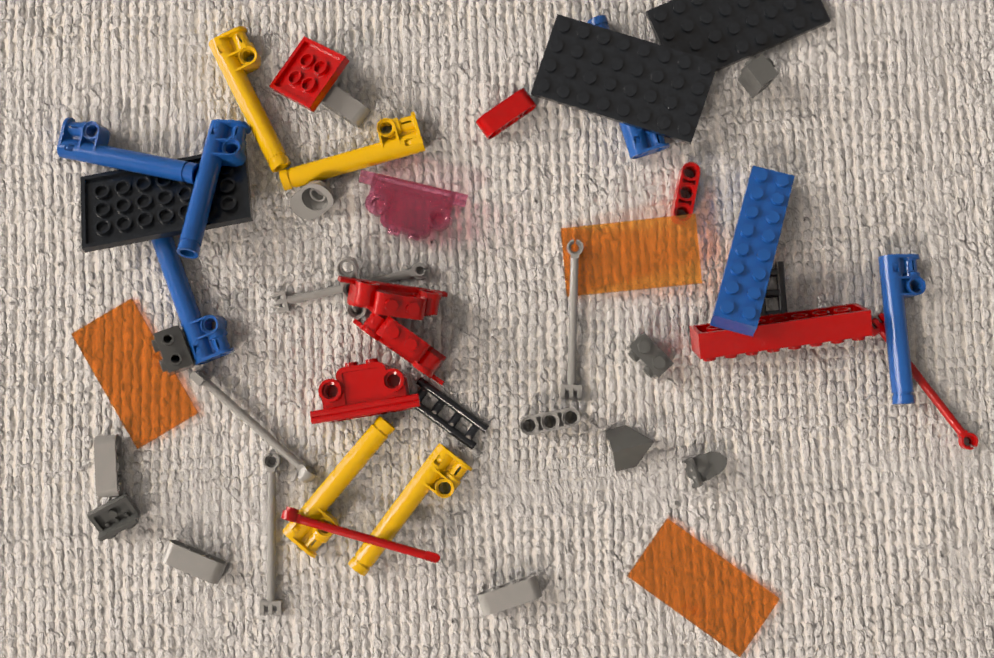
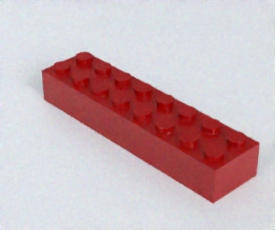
[689,303,873,361]

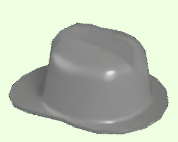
[290,180,334,220]

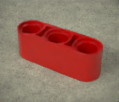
[476,88,537,140]
[671,162,700,225]

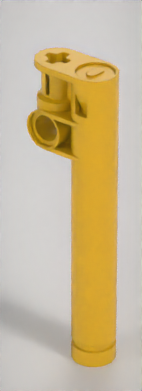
[209,26,291,173]
[279,111,425,191]
[282,415,395,558]
[348,443,473,576]

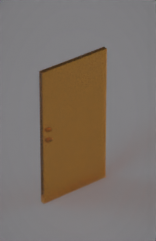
[561,214,702,297]
[72,298,199,449]
[627,518,780,657]

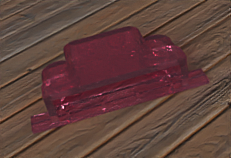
[359,170,468,241]

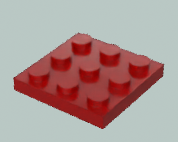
[269,36,349,112]

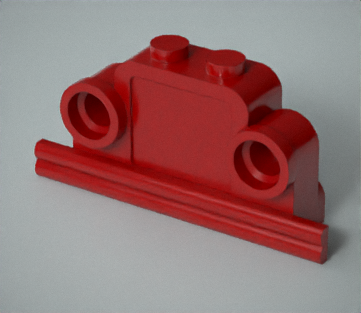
[338,276,448,320]
[353,312,447,385]
[310,358,421,424]

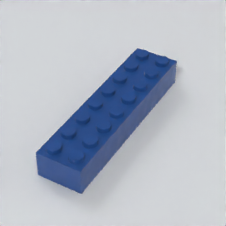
[710,166,795,337]

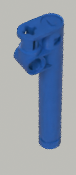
[587,15,670,159]
[57,117,199,184]
[176,119,251,259]
[151,236,235,365]
[878,254,926,405]

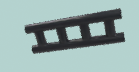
[760,261,787,316]
[409,377,489,450]

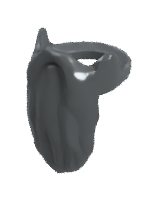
[682,451,727,488]

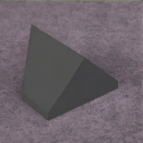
[605,425,654,471]

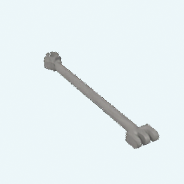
[560,239,584,400]
[271,263,429,314]
[190,370,317,483]
[260,452,283,615]

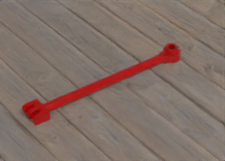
[872,312,978,450]
[281,506,440,563]

